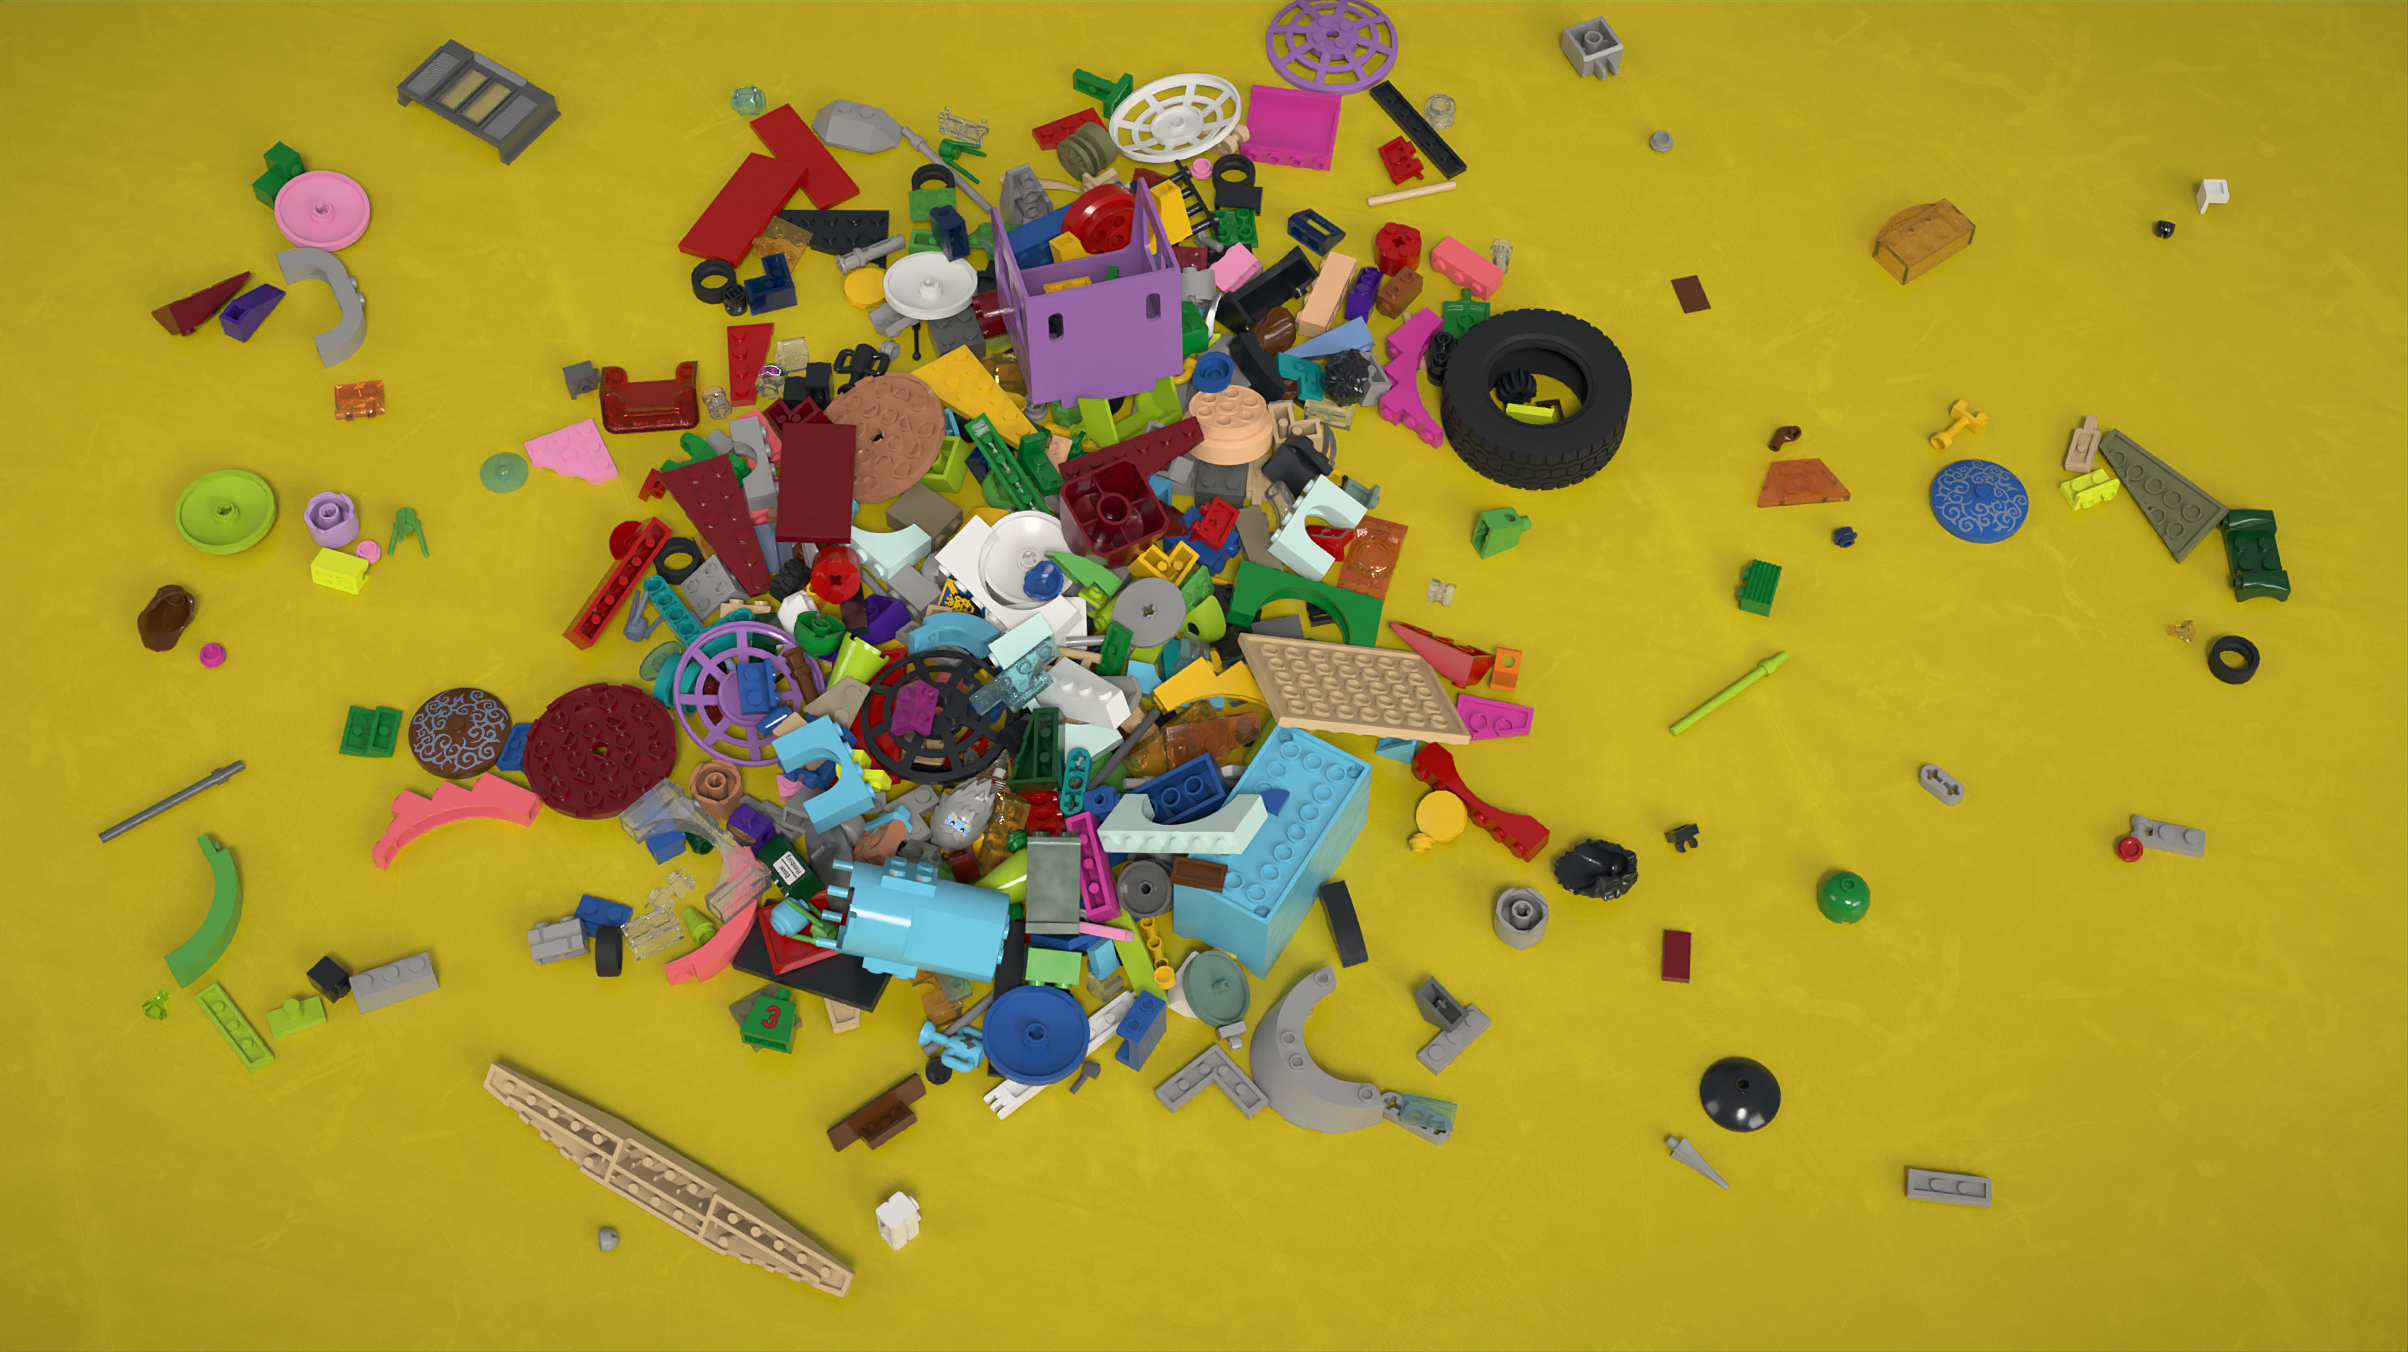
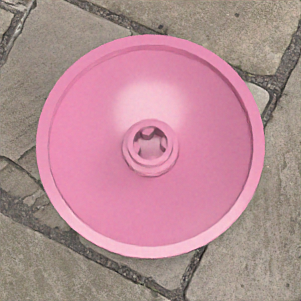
[274,171,370,252]

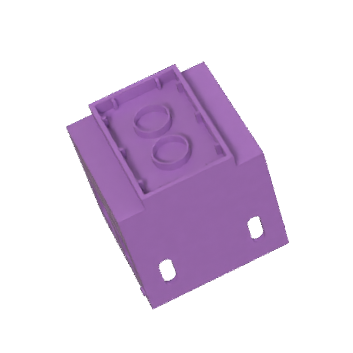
[991,177,1183,409]

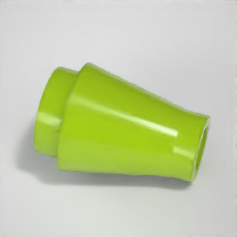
[682,907,716,945]

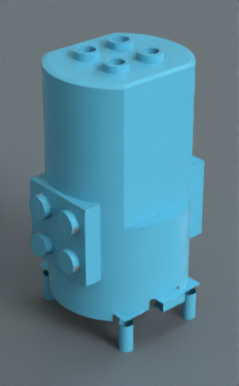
[816,856,1010,984]

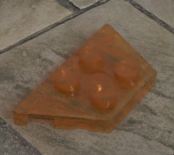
[1757,458,1851,508]

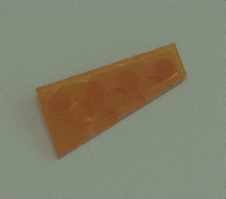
[1162,711,1261,773]

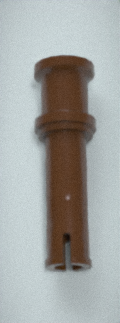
[782,646,819,705]

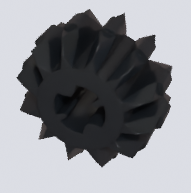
[1497,368,1537,406]

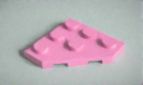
[524,418,618,485]

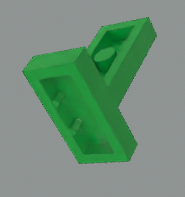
[1073,68,1133,120]
[1017,431,1065,497]

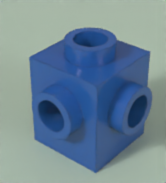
[1083,785,1123,824]

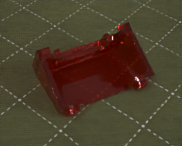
[599,361,700,434]

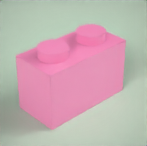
[1209,242,1262,295]

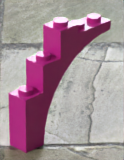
[1379,307,1444,449]

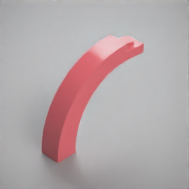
[664,846,761,986]

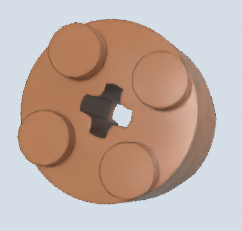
[690,759,744,820]

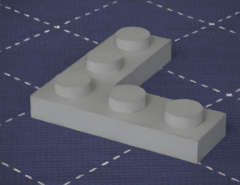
[1155,1044,1269,1120]

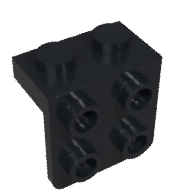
[1261,435,1334,501]

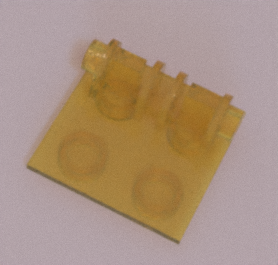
[752,215,814,274]

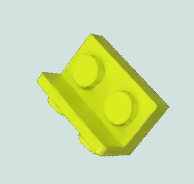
[2059,468,2121,511]

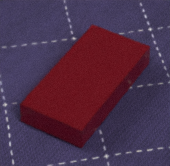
[1662,930,1691,983]

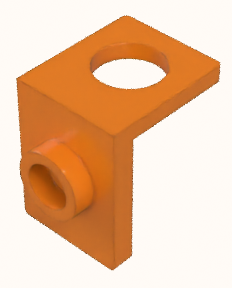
[1489,647,1522,693]

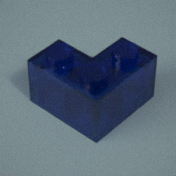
[744,252,797,316]

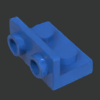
[735,658,779,716]
[495,723,533,774]

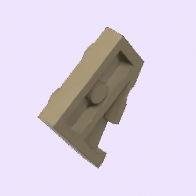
[803,675,871,730]

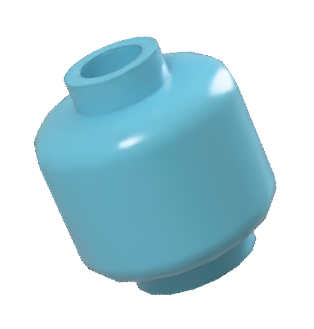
[770,897,810,936]

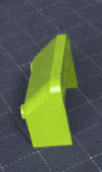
[1077,376,1183,449]

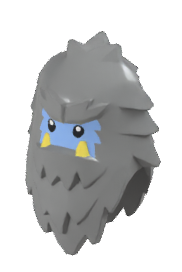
[930,777,995,853]

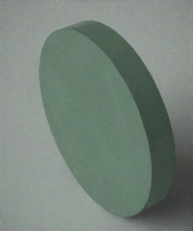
[1183,950,1250,1028]

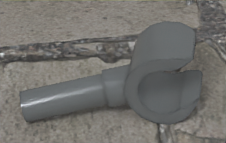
[1069,1061,1101,1094]

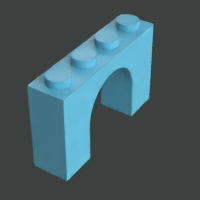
[772,715,875,835]

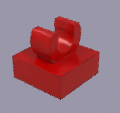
[637,468,666,502]

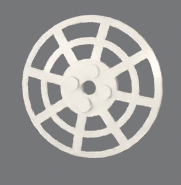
[1109,73,1242,163]

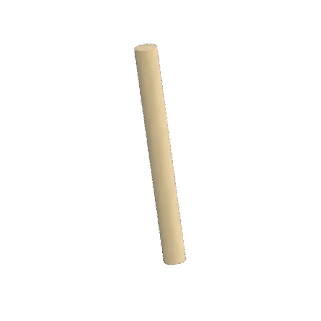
[1367,180,1456,207]

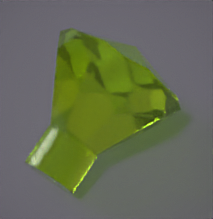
[142,990,169,1021]

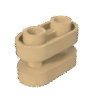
[1199,119,1250,156]

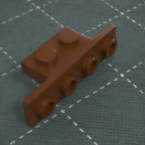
[827,1073,926,1152]

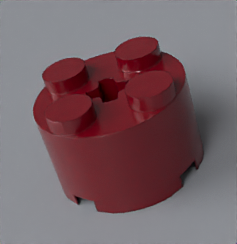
[971,288,1008,340]

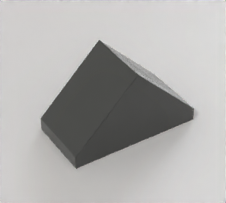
[1413,976,1470,1033]

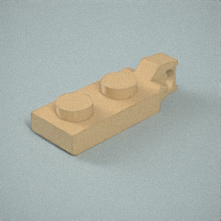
[2065,415,2101,473]
[1246,454,1273,509]

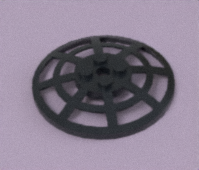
[861,650,1015,785]

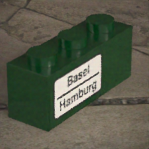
[757,832,825,903]

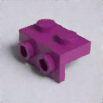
[890,680,939,736]

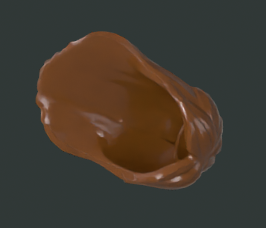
[1246,306,1297,360]
[137,584,195,652]

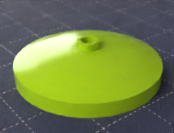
[175,469,276,555]

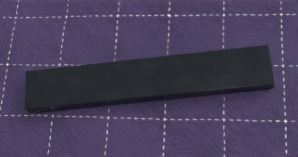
[1370,80,1467,180]
[987,921,1025,1078]

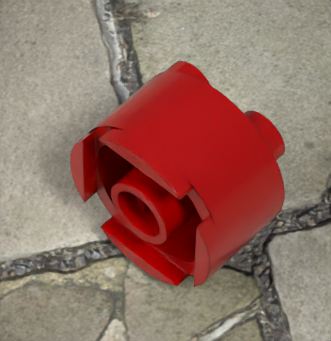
[1374,222,1422,277]
[810,545,861,605]

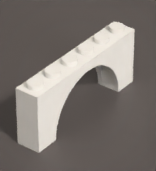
[934,514,1084,661]

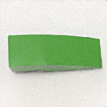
[1044,551,1123,597]

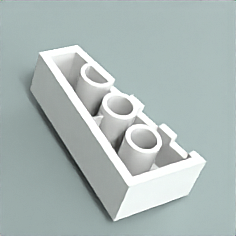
[1032,657,1131,730]

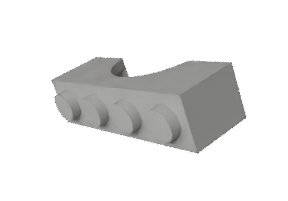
[729,416,779,512]

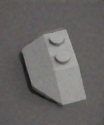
[812,99,903,154]

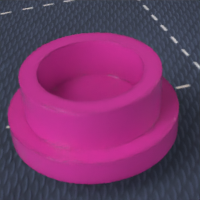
[199,643,226,668]

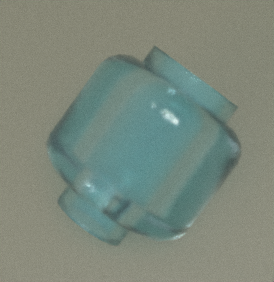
[731,85,766,117]

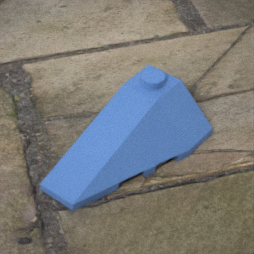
[1284,316,1375,361]

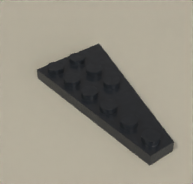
[762,210,890,270]

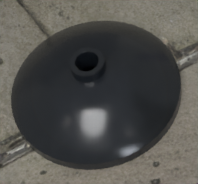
[1700,1057,1781,1133]

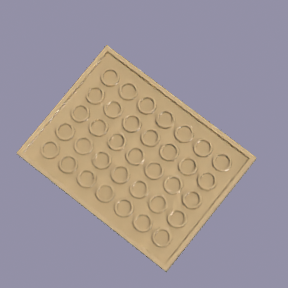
[1238,633,1471,745]

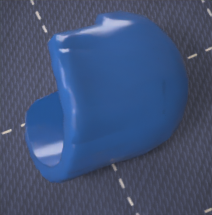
[1023,560,1064,602]

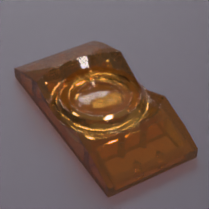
[1337,515,1409,605]

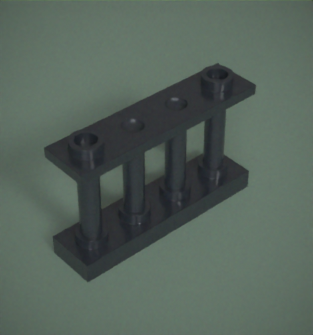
[1129,159,1220,246]

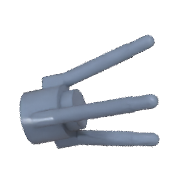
[623,590,663,642]

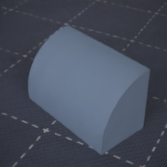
[753,523,793,574]

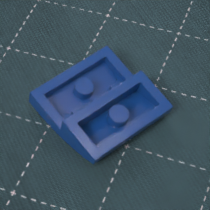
[1030,932,1102,951]

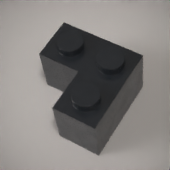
[783,362,835,411]

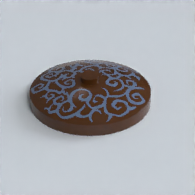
[408,688,512,779]

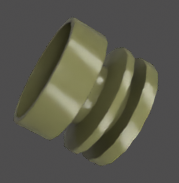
[1057,121,1117,183]

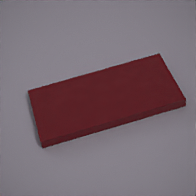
[776,423,856,544]

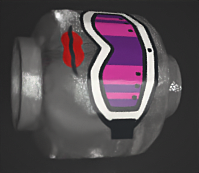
[755,364,789,399]

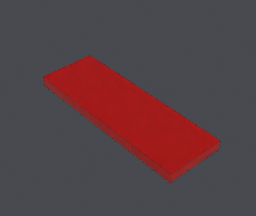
[750,103,860,210]

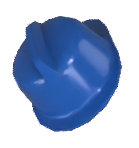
[1193,351,1234,393]

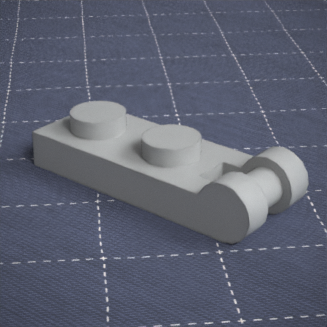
[2131,816,2205,858]

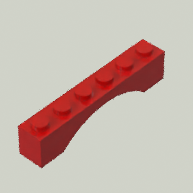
[1411,742,1550,863]

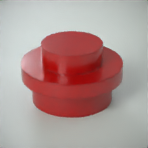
[2117,837,2143,863]

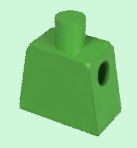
[1470,507,1531,559]

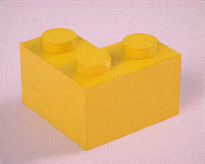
[1125,540,1200,587]

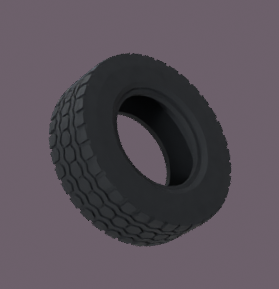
[1441,308,1632,491]

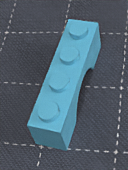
[1125,660,1225,715]

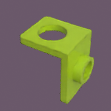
[1078,585,1109,619]

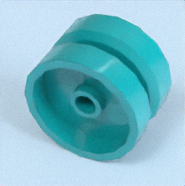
[653,652,712,717]

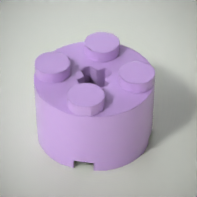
[304,492,360,550]

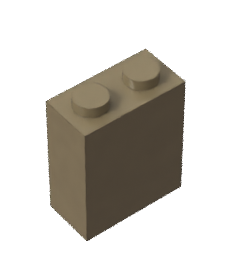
[886,481,963,554]

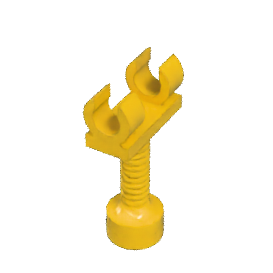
[1931,398,1989,452]

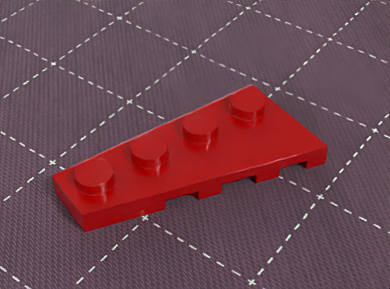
[727,323,775,407]

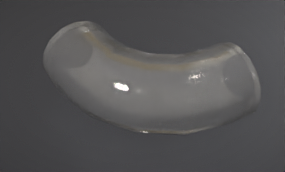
[1264,481,1295,530]

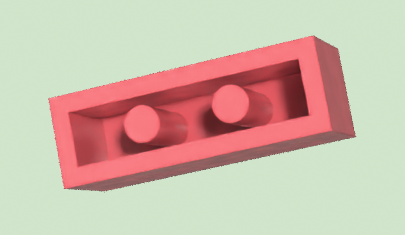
[1430,236,1504,301]

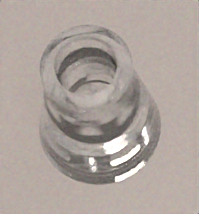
[1490,239,1513,274]

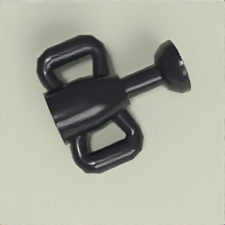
[833,344,890,395]

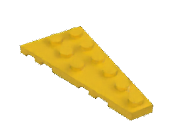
[909,344,1038,450]

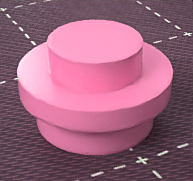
[1191,158,1213,180]
[356,540,381,564]

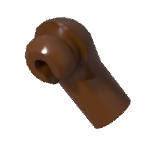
[1768,426,1802,452]

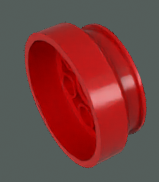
[1060,184,1136,255]

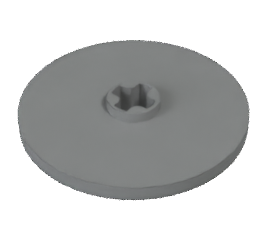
[1113,577,1186,648]

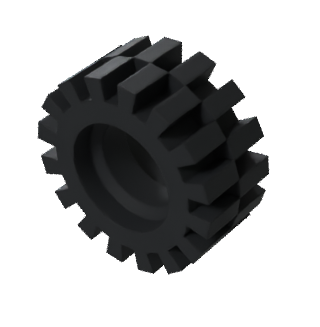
[769,558,811,603]

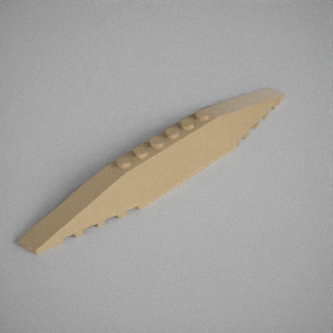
[483,1062,855,1298]

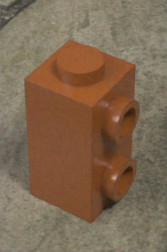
[1376,266,1424,320]

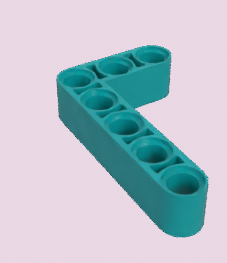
[643,575,754,662]

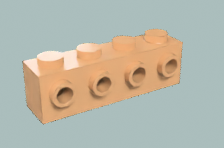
[1296,251,1357,338]

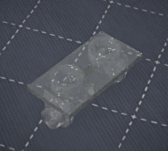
[644,867,696,918]

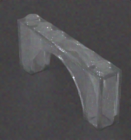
[618,777,772,925]

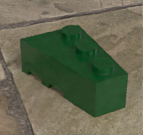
[1006,707,1066,793]

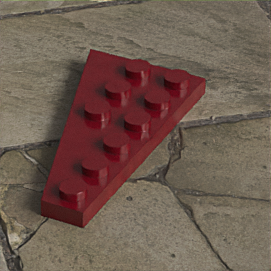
[1058,416,1205,482]
[657,453,772,598]

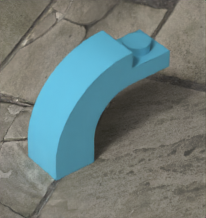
[908,612,1000,660]

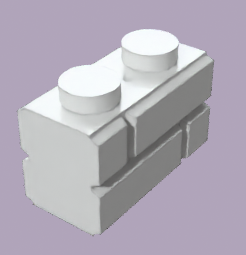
[876,1191,921,1251]

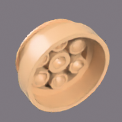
[1182,384,1274,465]

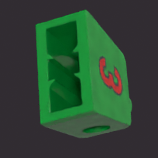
[740,987,798,1054]

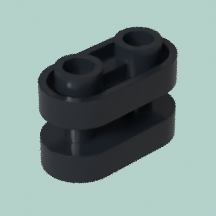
[1427,332,1456,386]

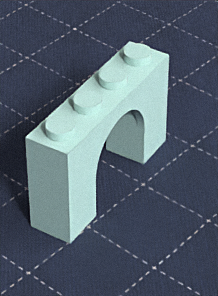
[1267,474,1368,582]

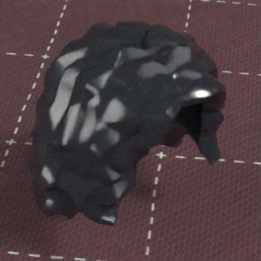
[1320,348,1370,408]
[1554,839,1639,901]

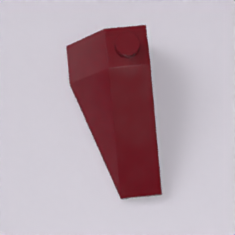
[151,271,251,337]

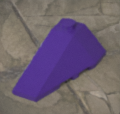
[818,594,912,662]

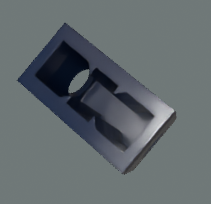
[929,205,970,263]

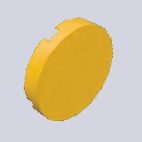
[844,268,886,309]
[1416,791,1467,842]

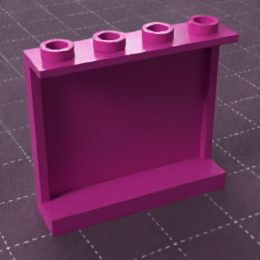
[1241,84,1342,171]

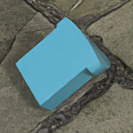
[1087,937,1120,980]

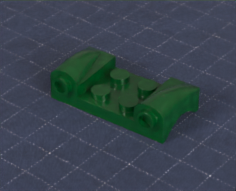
[2219,509,2291,602]

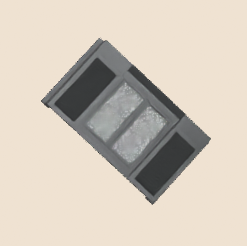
[397,39,561,166]

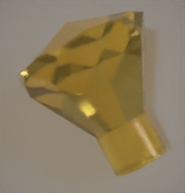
[2167,620,2196,643]

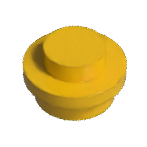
[1408,833,1434,853]

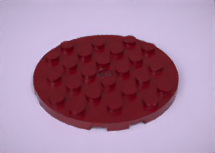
[523,683,678,820]

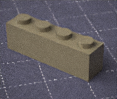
[1232,504,1289,573]

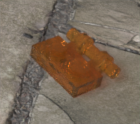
[334,380,385,421]

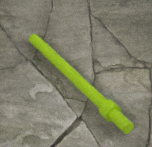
[1669,651,1789,736]

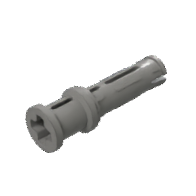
[835,233,906,275]

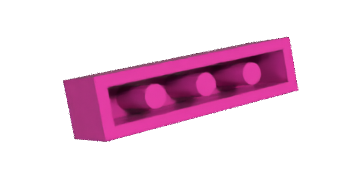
[1065,811,1122,924]

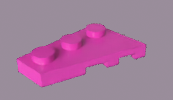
[1456,694,1534,741]

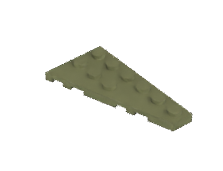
[2099,428,2229,564]

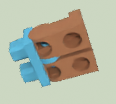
[853,805,913,867]

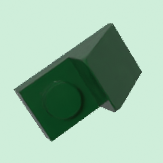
[750,612,785,663]

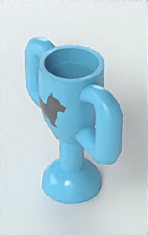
[918,1020,985,1073]

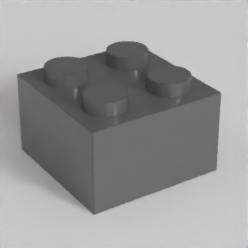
[927,307,986,361]
[1195,460,1249,510]

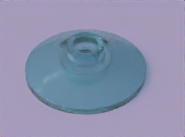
[480,452,529,493]
[639,641,682,681]

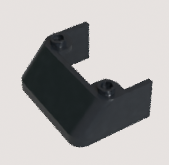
[1215,245,1320,335]

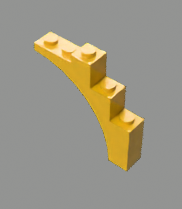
[1149,657,1316,735]

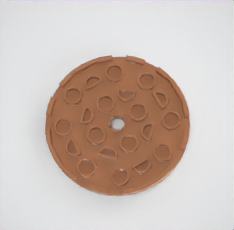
[824,372,946,504]

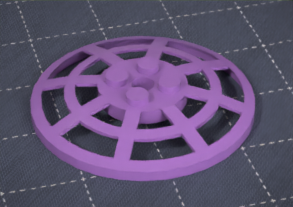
[1266,0,1398,96]
[673,621,826,767]

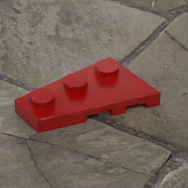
[1032,107,1110,151]

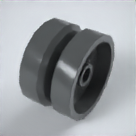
[1116,858,1174,919]

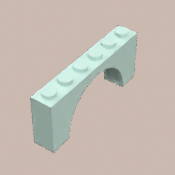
[839,523,932,584]
[988,612,1124,772]
[1097,794,1268,854]

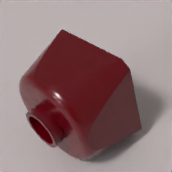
[1060,456,1170,569]

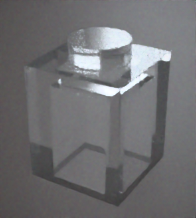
[773,337,810,374]

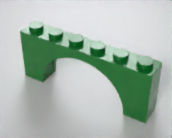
[1225,560,1384,648]

